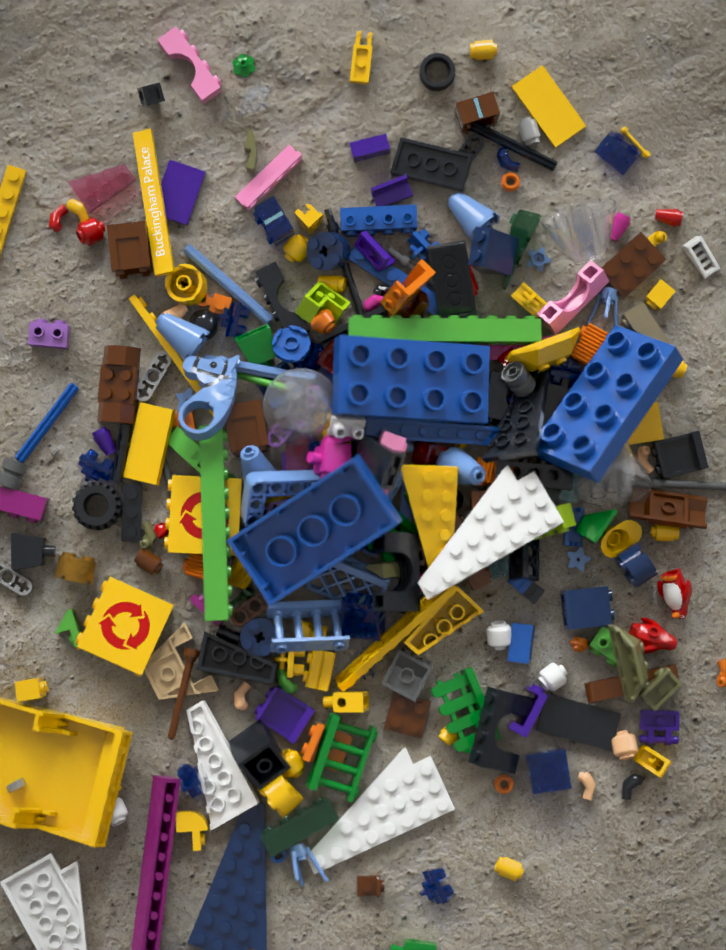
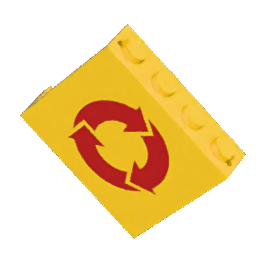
[164,475,242,557]
[75,577,174,678]

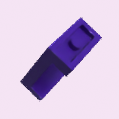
[506,684,548,738]
[254,685,315,744]

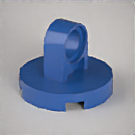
[272,325,311,363]

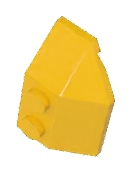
[506,327,580,372]

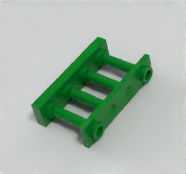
[305,712,378,802]

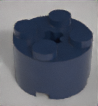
[307,232,350,271]
[614,543,658,588]
[240,618,276,657]

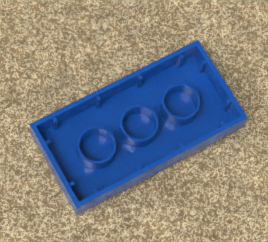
[537,325,684,483]
[332,335,490,425]
[227,454,402,606]

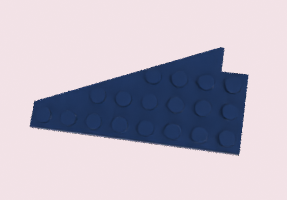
[187,802,267,950]

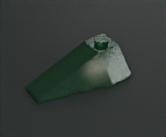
[502,209,542,290]

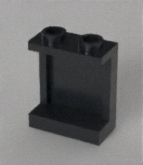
[650,431,709,480]
[354,434,406,490]

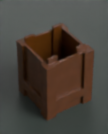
[107,221,154,280]
[225,399,271,457]

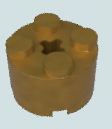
[54,552,97,585]

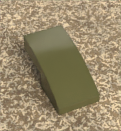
[244,129,257,174]

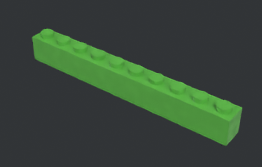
[348,315,542,345]
[199,425,232,621]

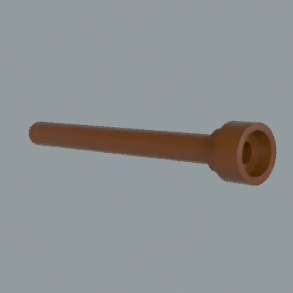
[168,647,200,740]

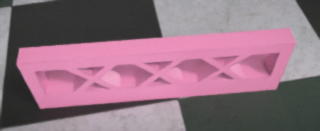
[235,145,303,212]

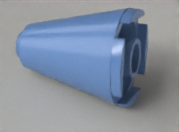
[448,192,500,242]
[155,313,210,360]
[240,445,276,489]
[436,447,485,485]

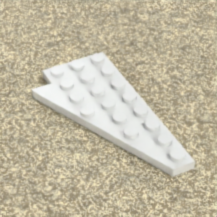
[418,465,564,600]
[306,747,455,874]
[0,853,87,950]

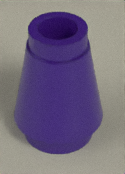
[92,426,116,456]

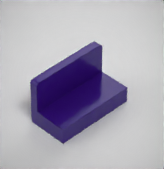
[349,134,391,162]
[371,175,413,206]
[354,231,395,272]

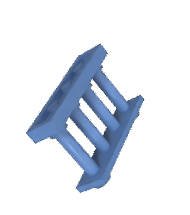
[266,599,350,653]

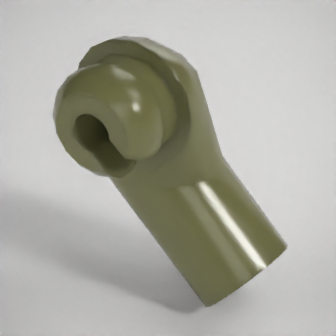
[140,520,157,549]

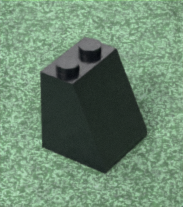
[229,719,291,790]

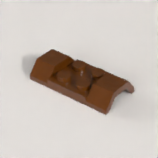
[97,345,141,424]
[628,486,707,529]

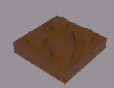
[384,691,431,739]

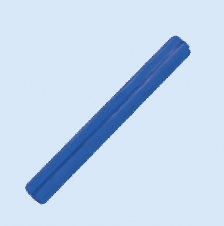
[15,383,79,463]

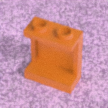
[380,259,436,316]

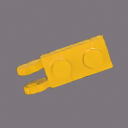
[350,31,373,85]

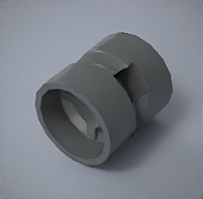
[501,361,535,397]
[0,457,28,491]

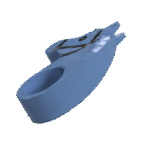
[179,355,240,441]

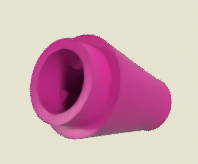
[607,212,631,241]

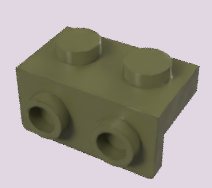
[639,667,683,711]

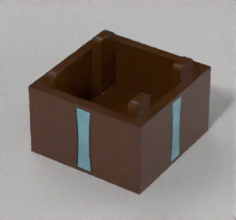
[455,92,500,135]

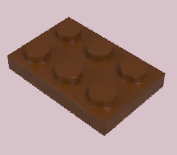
[602,232,667,299]

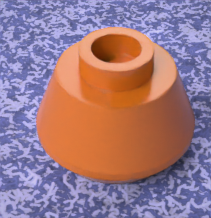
[311,309,336,334]

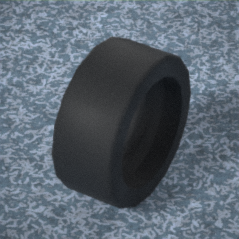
[419,53,455,92]

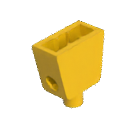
[323,691,369,712]

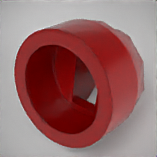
[154,522,169,539]

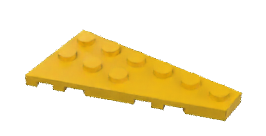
[401,465,458,568]

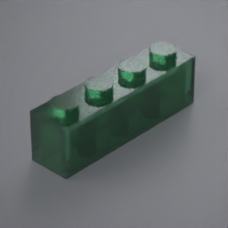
[259,797,339,857]

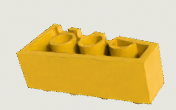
[402,585,484,655]

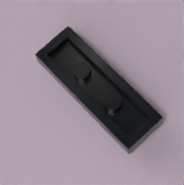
[121,484,143,542]

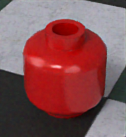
[76,218,106,246]

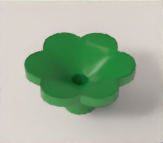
[232,54,255,78]

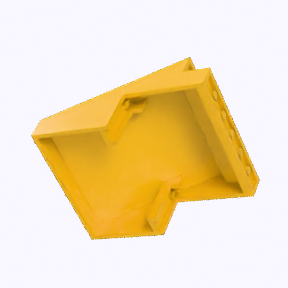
[0,697,133,847]

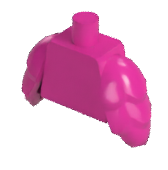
[307,435,354,479]

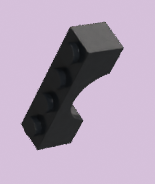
[254,261,310,333]

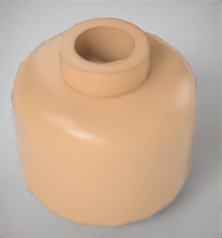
[611,730,639,760]

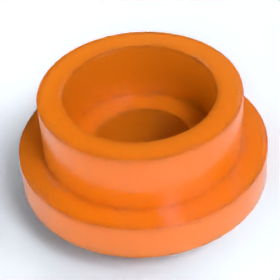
[501,173,520,192]
[569,637,589,653]
[494,774,514,794]

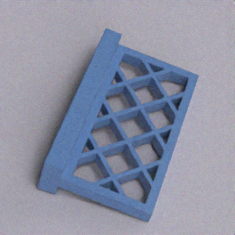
[306,556,392,618]

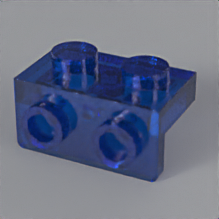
[594,131,641,175]

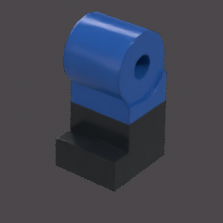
[507,579,545,604]

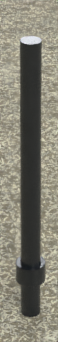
[324,208,365,315]

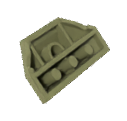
[607,624,649,702]

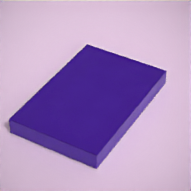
[161,159,206,226]

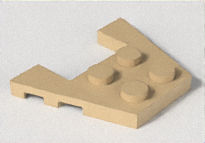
[144,623,219,700]

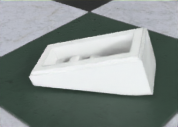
[682,236,720,279]

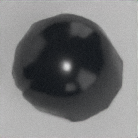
[189,309,218,340]

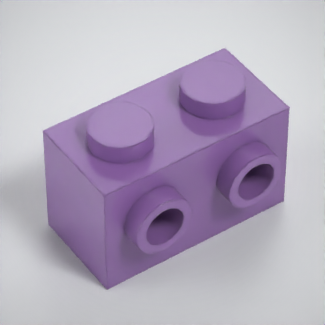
[28,319,71,350]

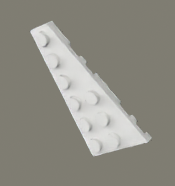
[187,700,260,830]

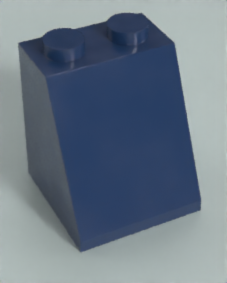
[468,227,519,276]
[560,586,615,630]

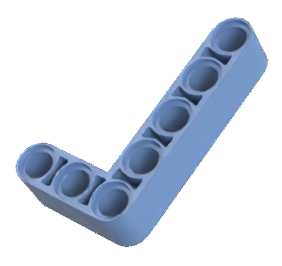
[240,470,320,527]

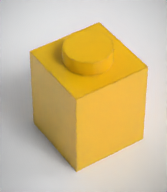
[644,279,675,311]

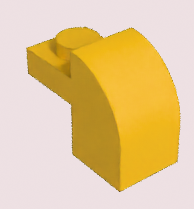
[176,810,209,851]

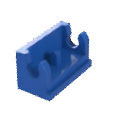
[562,507,584,547]
[508,623,535,664]

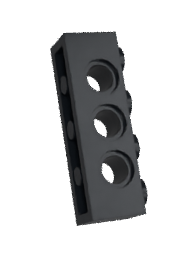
[492,459,573,491]

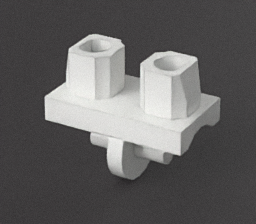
[327,415,366,439]

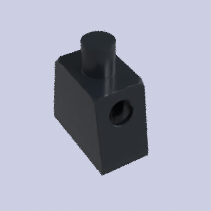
[11,533,56,570]

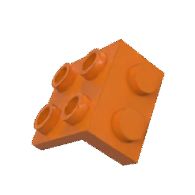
[301,722,352,772]

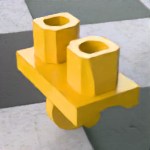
[510,282,547,319]
[274,651,305,678]

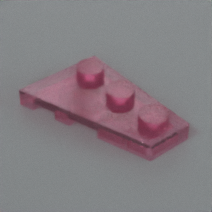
[67,164,136,213]

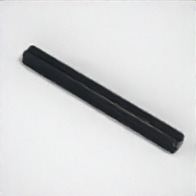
[470,121,558,171]

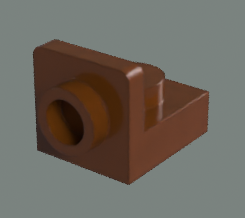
[357,875,384,897]

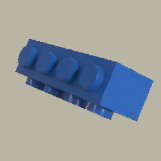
[340,205,418,237]

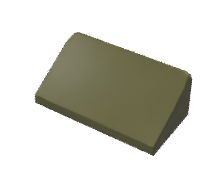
[367,562,400,578]

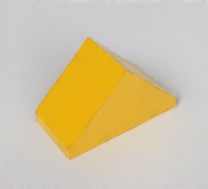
[633,744,672,778]

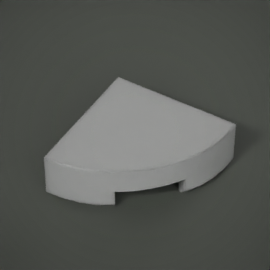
[6,778,26,793]

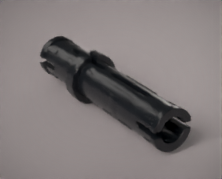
[111,424,132,482]

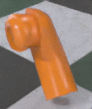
[716,658,726,688]

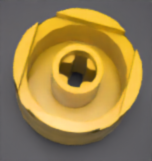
[165,264,208,306]
[258,774,303,818]

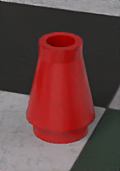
[655,209,684,228]

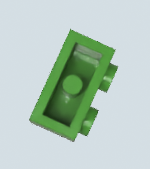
[587,626,617,667]

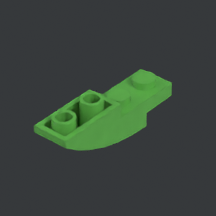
[168,426,236,478]

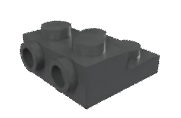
[381,648,433,702]

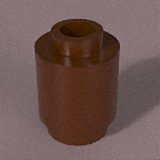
[134,549,163,575]

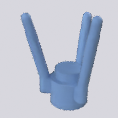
[586,287,619,326]
[289,843,328,886]

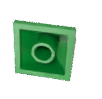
[575,509,618,544]

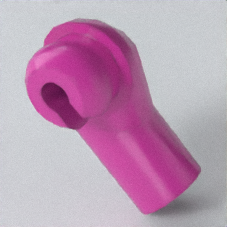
[363,295,384,312]

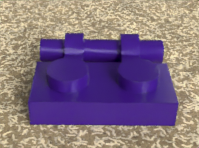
[639,710,680,746]

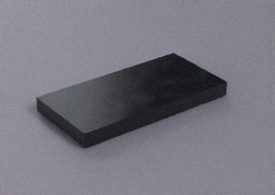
[390,137,474,192]
[427,240,477,318]
[536,693,621,751]

